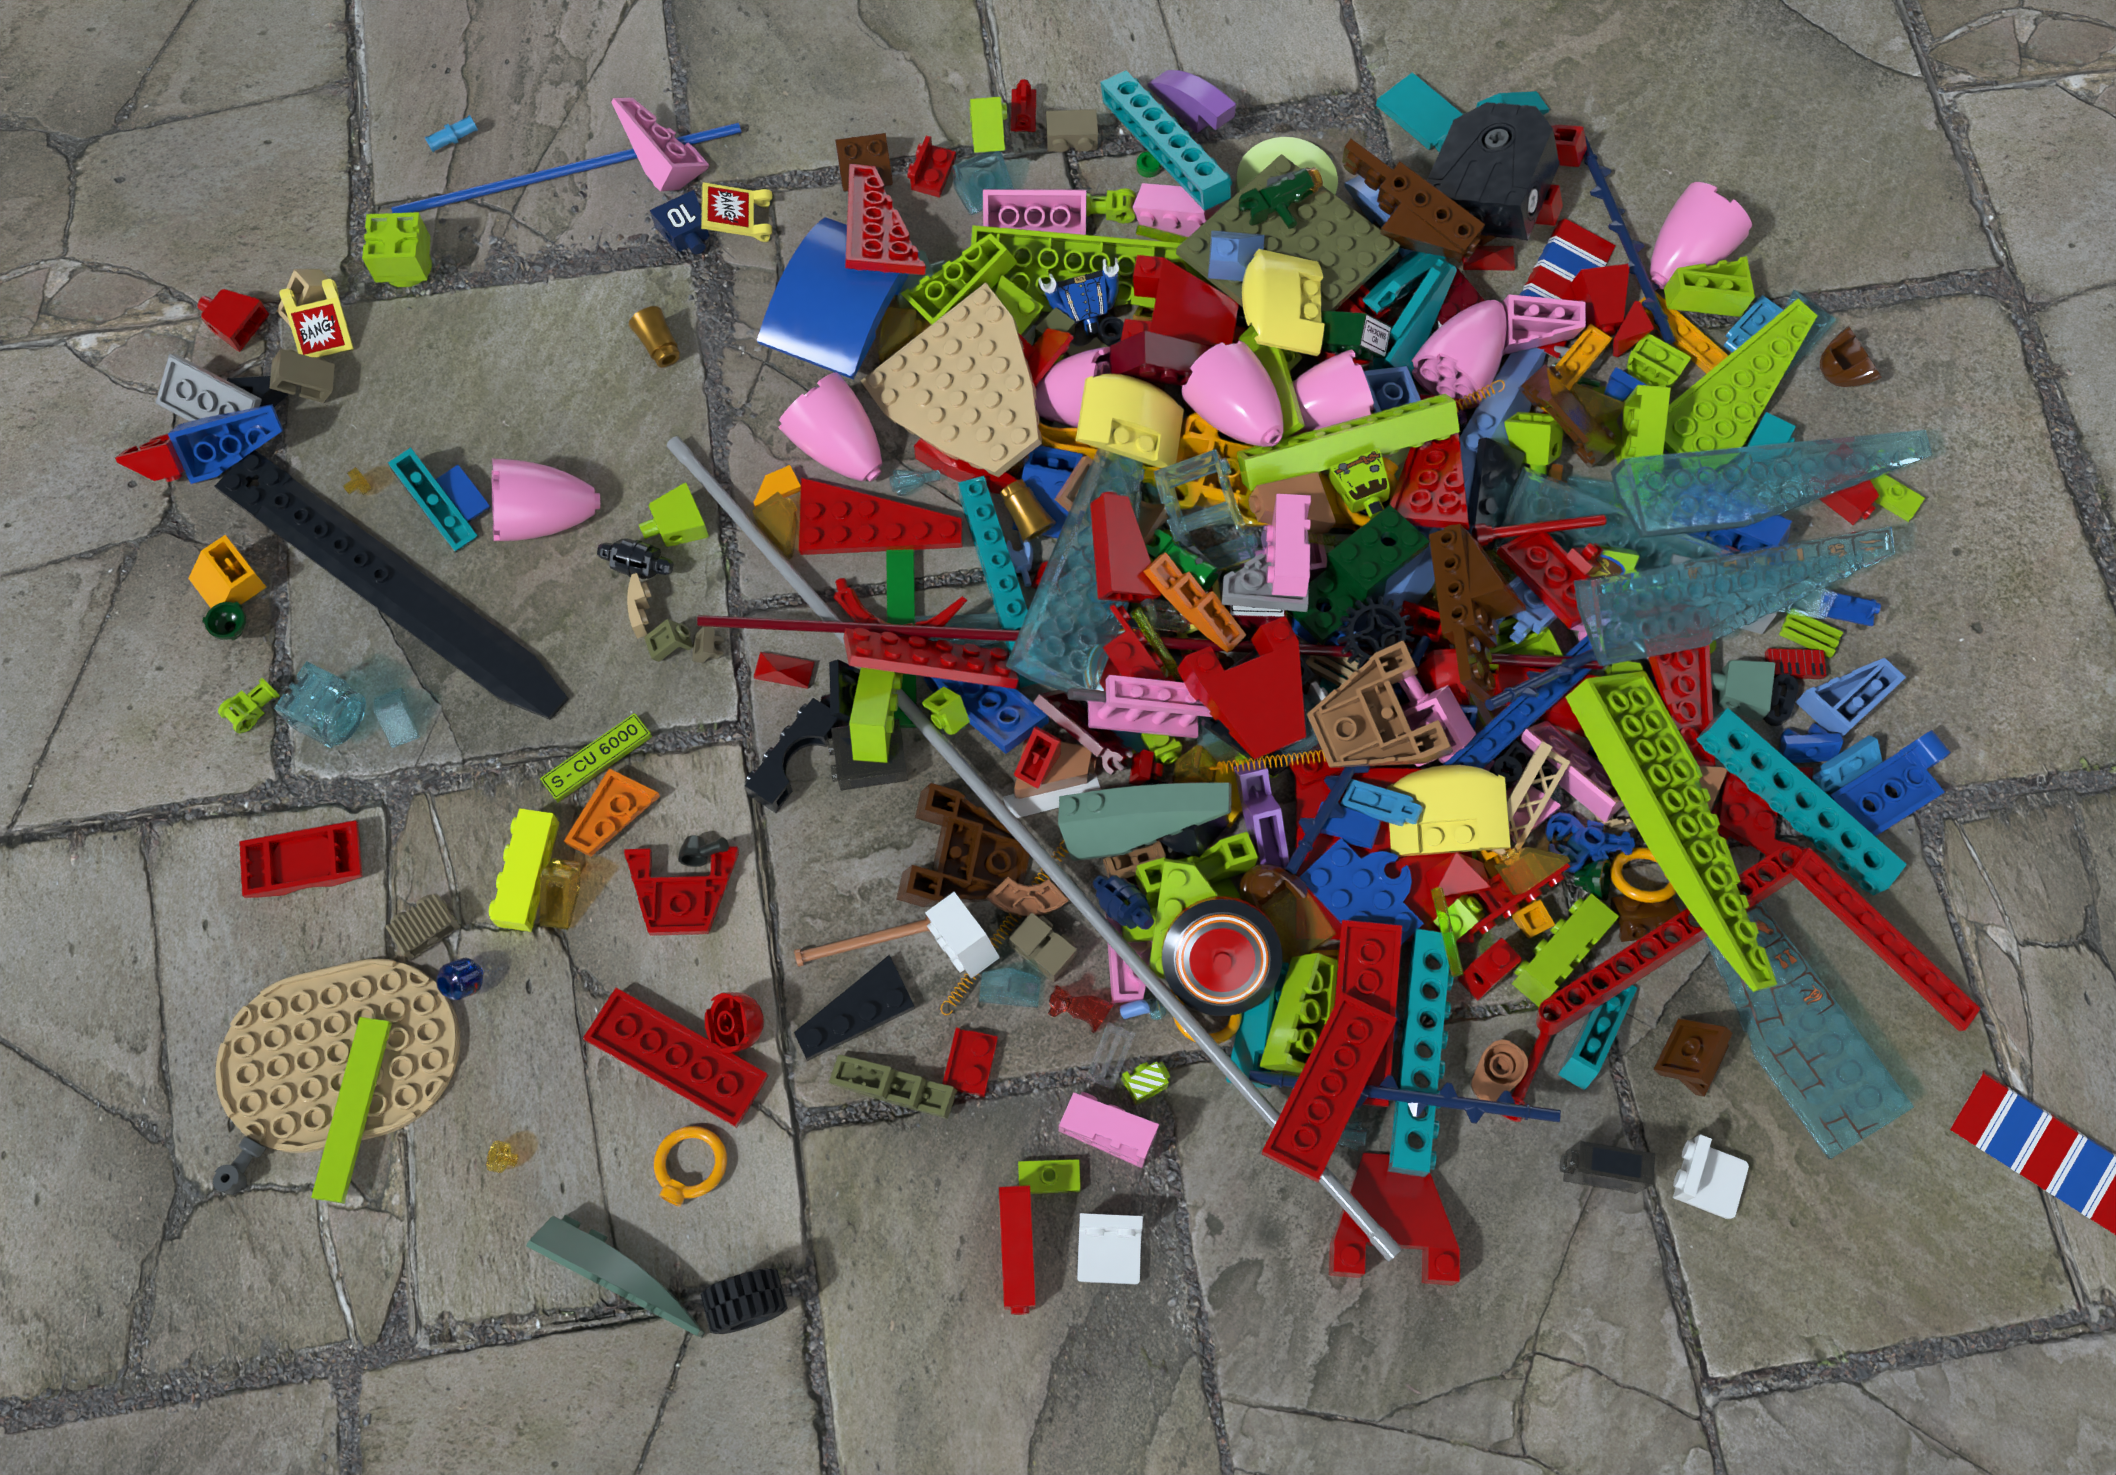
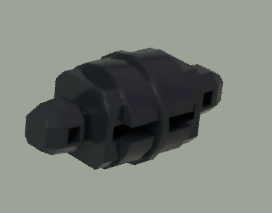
[597,538,674,579]

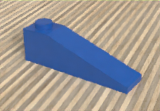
[168,404,283,484]

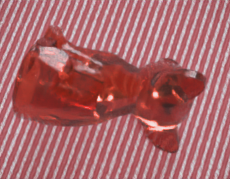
[1048,985,1115,1033]

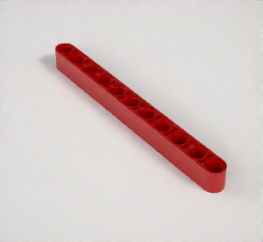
[1536,845,1802,1035]

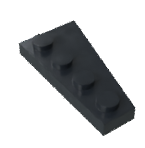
[1467,437,1525,551]

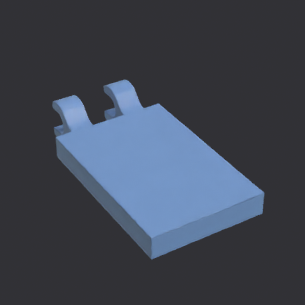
[1496,576,1557,644]

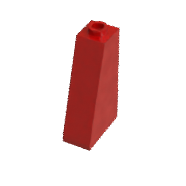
[1090,492,1161,604]
[1492,665,1601,738]
[999,1185,1036,1315]

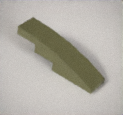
[829,1054,957,1119]

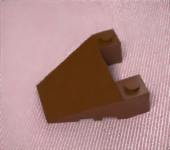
[1518,364,1617,468]
[896,783,1030,907]

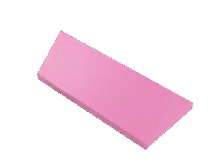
[983,189,1086,235]
[1520,721,1624,823]

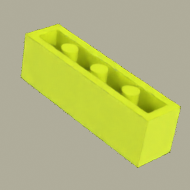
[489,808,560,932]

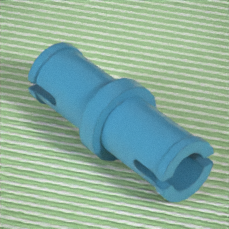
[424,115,478,153]

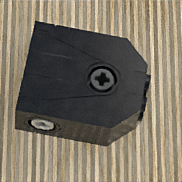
[1427,102,1560,241]

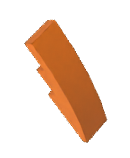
[1143,552,1246,653]

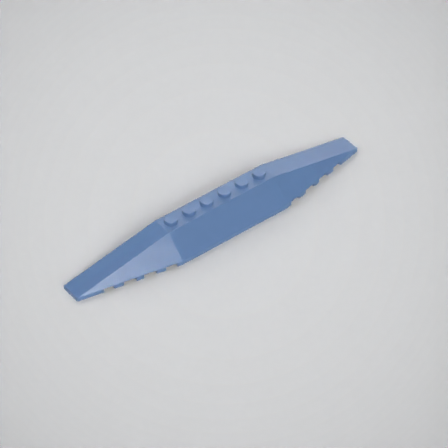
[1341,347,1546,660]

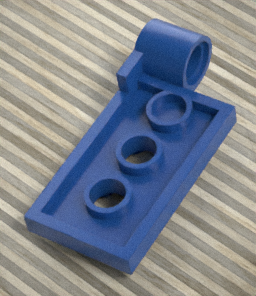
[923,676,1049,754]
[1830,730,1951,837]

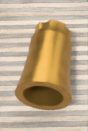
[629,306,680,368]
[1000,479,1056,543]

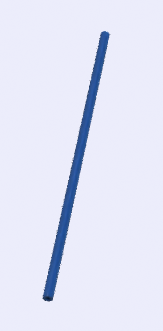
[391,122,741,213]

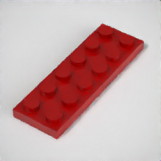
[843,628,1018,689]
[1335,920,1402,1107]
[583,988,769,1128]
[1262,992,1397,1183]

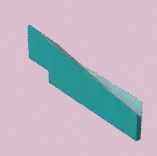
[1363,251,1446,314]
[1382,258,1457,376]
[1226,962,1289,1089]

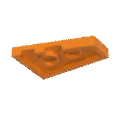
[564,768,660,857]

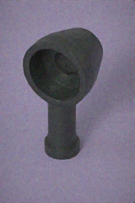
[678,835,729,867]

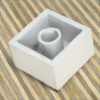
[925,892,1000,978]

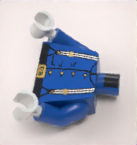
[1038,258,1119,336]

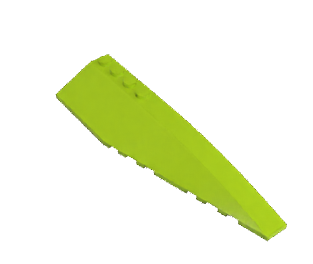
[1566,671,1777,992]

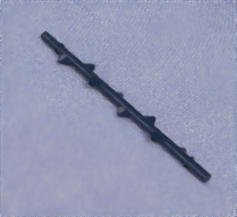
[1584,136,1676,345]
[1485,626,1643,711]
[1285,635,1432,874]
[1249,1070,1561,1124]

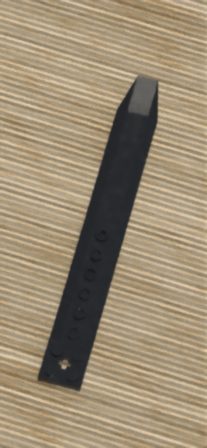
[214,450,568,720]

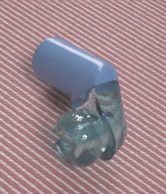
[1120,999,1166,1020]

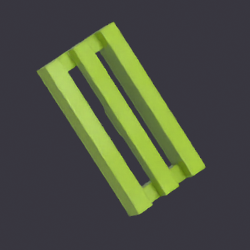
[1778,609,1843,658]

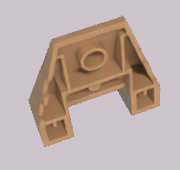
[1307,640,1453,768]

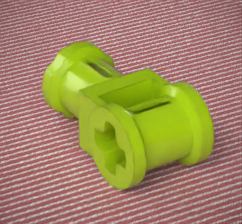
[1086,188,1136,224]
[218,678,280,734]

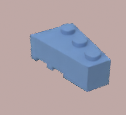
[1795,658,1906,737]

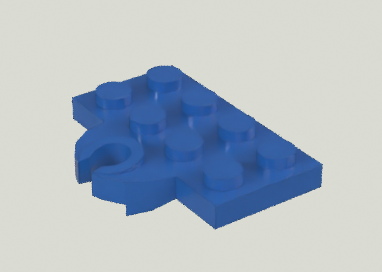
[1299,838,1424,945]

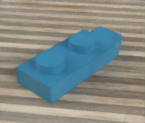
[1724,295,1783,352]
[1813,735,1883,792]
[1340,779,1423,826]

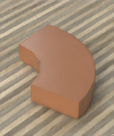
[986,877,1069,917]

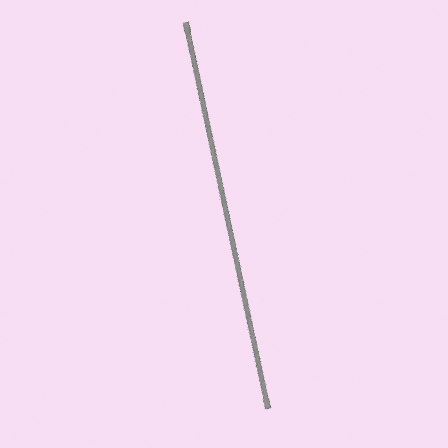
[667,436,1403,1262]

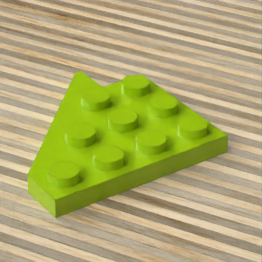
[1149,859,1219,979]

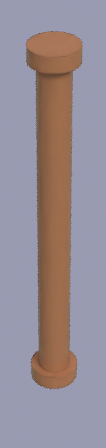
[794,916,931,967]

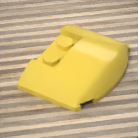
[1242,249,1324,356]
[1076,374,1184,472]
[1387,765,1511,857]

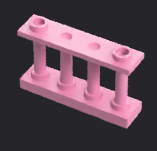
[1088,675,1212,738]

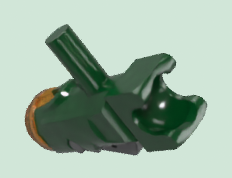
[1239,167,1323,229]

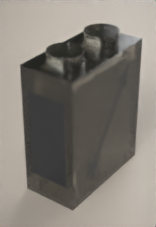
[827,719,908,791]
[1560,1141,1655,1194]

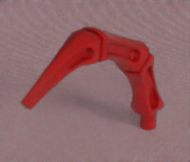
[834,578,968,640]

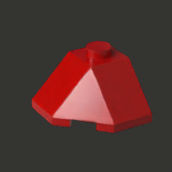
[115,433,184,482]
[1415,648,1470,705]

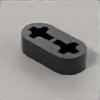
[1763,674,1799,726]

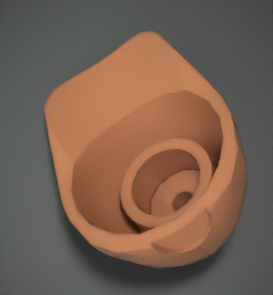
[1471,1039,1528,1101]

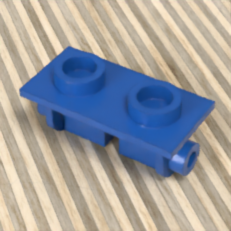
[1817,590,1881,626]

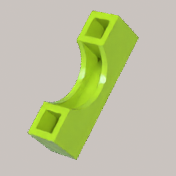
[1135,832,1258,903]

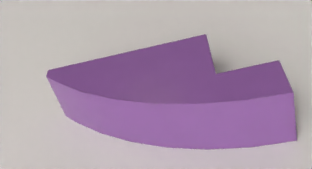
[1148,70,1236,133]
[1234,760,1289,868]

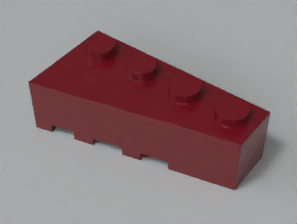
[1110,331,1212,386]

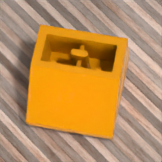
[188,535,267,608]

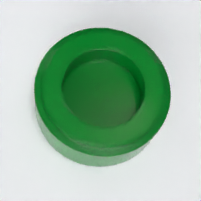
[1136,151,1161,178]

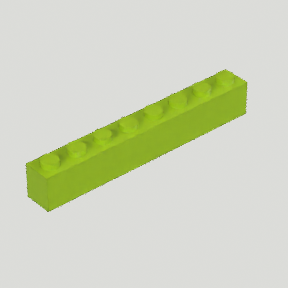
[1237,394,1460,491]

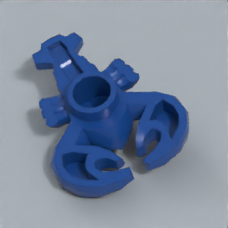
[1546,812,1635,873]

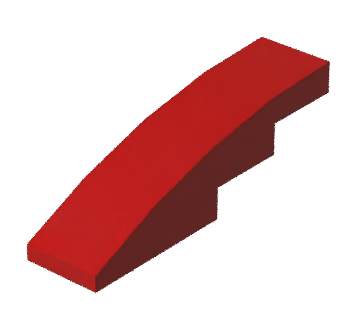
[914,438,1018,494]

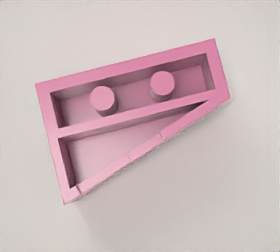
[1133,183,1220,238]
[1501,294,1585,355]
[1266,494,1311,597]
[1059,1092,1159,1168]

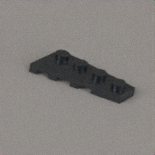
[794,954,915,1061]

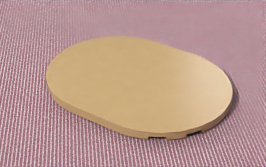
[216,959,460,1153]

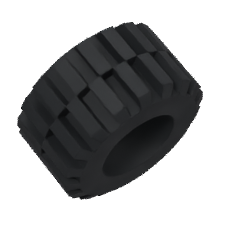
[700,1268,788,1334]

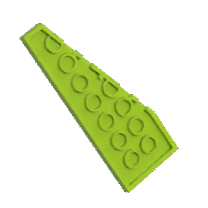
[1664,298,1818,483]

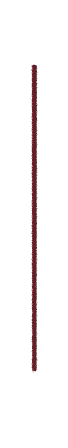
[697,615,1604,669]

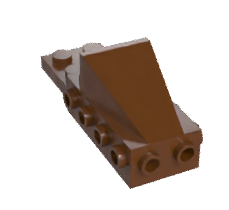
[1342,139,1485,263]
[1429,524,1526,703]

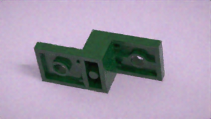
[1286,505,1430,645]

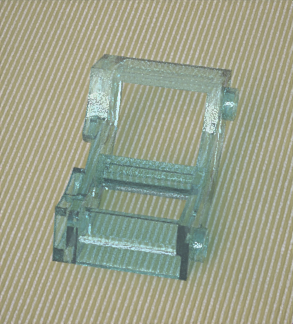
[1154,449,1258,572]

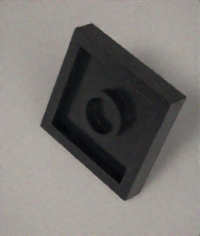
[820,659,860,723]

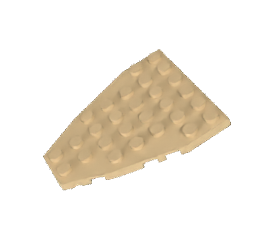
[861,283,1042,477]

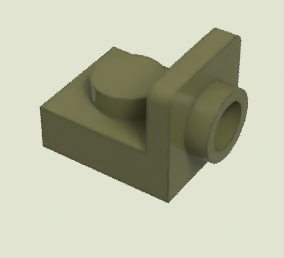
[644,619,693,662]

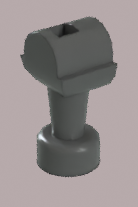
[213,1136,266,1195]

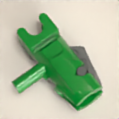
[1145,529,1218,592]

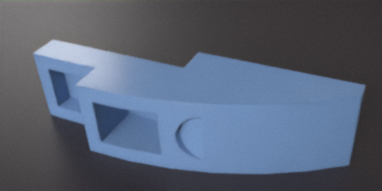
[1344,175,1413,257]

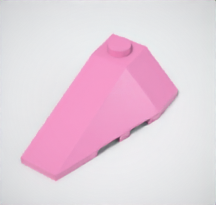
[612,98,709,191]

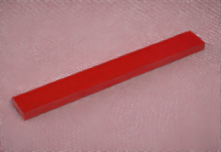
[1788,847,1981,1031]

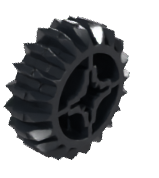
[1337,596,1415,670]

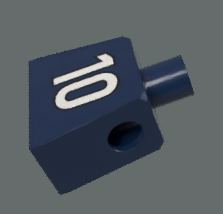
[650,190,709,255]

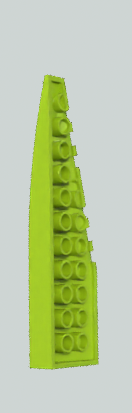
[971,225,1219,312]

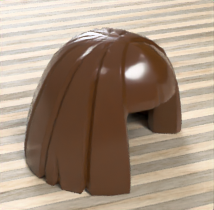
[1820,326,1882,387]
[1240,864,1307,922]

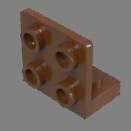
[835,133,893,192]

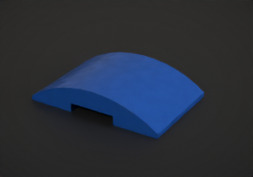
[757,217,920,380]

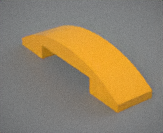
[1475,848,1555,939]

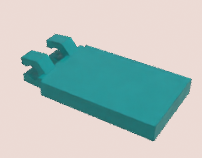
[1376,72,1463,152]

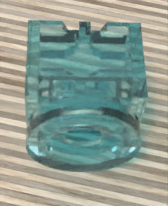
[274,661,366,748]

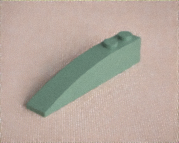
[1058,783,1231,861]
[526,1215,705,1338]

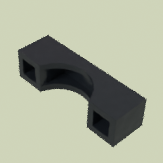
[745,698,843,813]

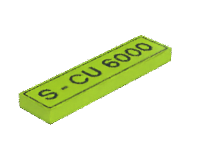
[540,713,652,803]

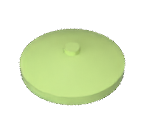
[1236,137,1338,195]

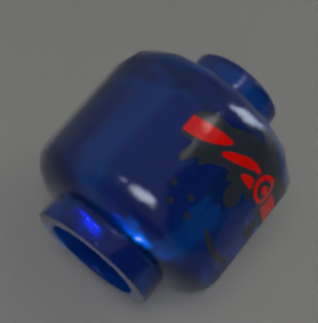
[436,957,483,1000]

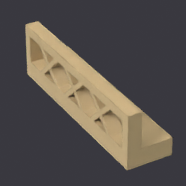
[1491,741,1571,862]

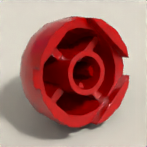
[705,992,764,1053]

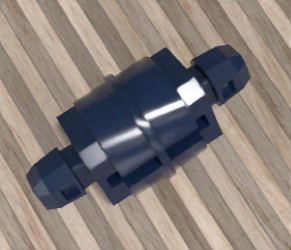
[1093,875,1154,930]

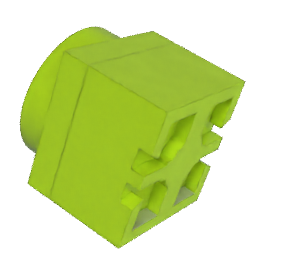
[362,212,432,287]

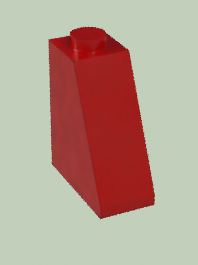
[1571,264,1630,336]
[1801,438,1879,525]

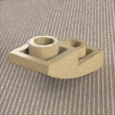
[627,573,652,639]

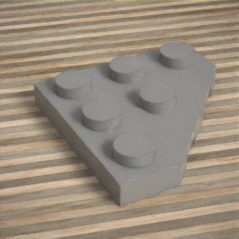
[1222,543,1310,612]

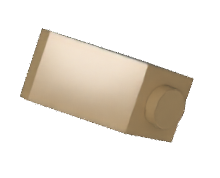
[277,269,329,327]

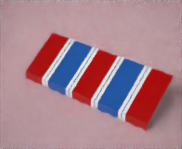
[1520,218,1616,359]
[1950,1070,2116,1235]

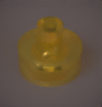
[343,467,372,495]
[486,1140,519,1173]

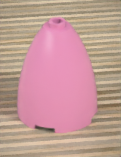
[1650,182,1752,289]
[1412,300,1507,409]
[1182,341,1283,447]
[1035,347,1111,428]
[1290,349,1374,437]
[778,372,882,482]
[492,458,600,541]

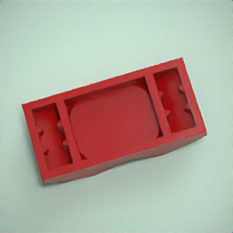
[239,820,362,898]

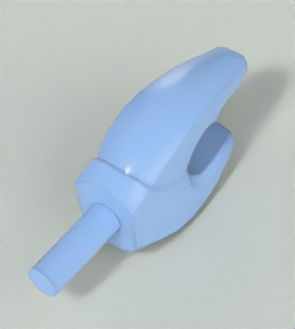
[1006,532,1033,587]

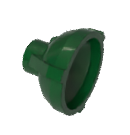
[202,602,246,641]
[1574,859,1611,900]

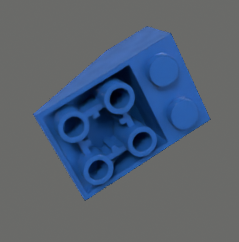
[1012,445,1083,540]

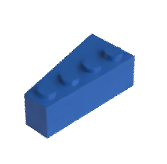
[1671,481,1792,576]

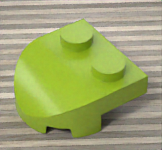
[1626,333,1691,388]

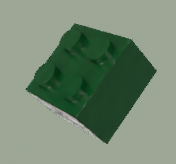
[1321,311,1391,362]

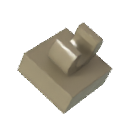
[692,627,724,663]

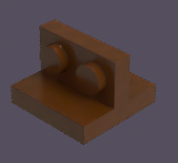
[1653,1018,1733,1097]

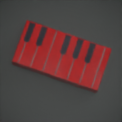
[1765,648,1826,679]

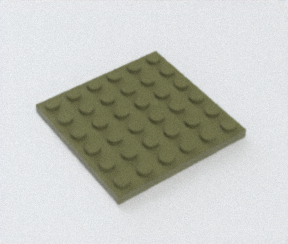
[1176,154,1400,311]

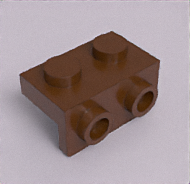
[1610,896,1680,942]

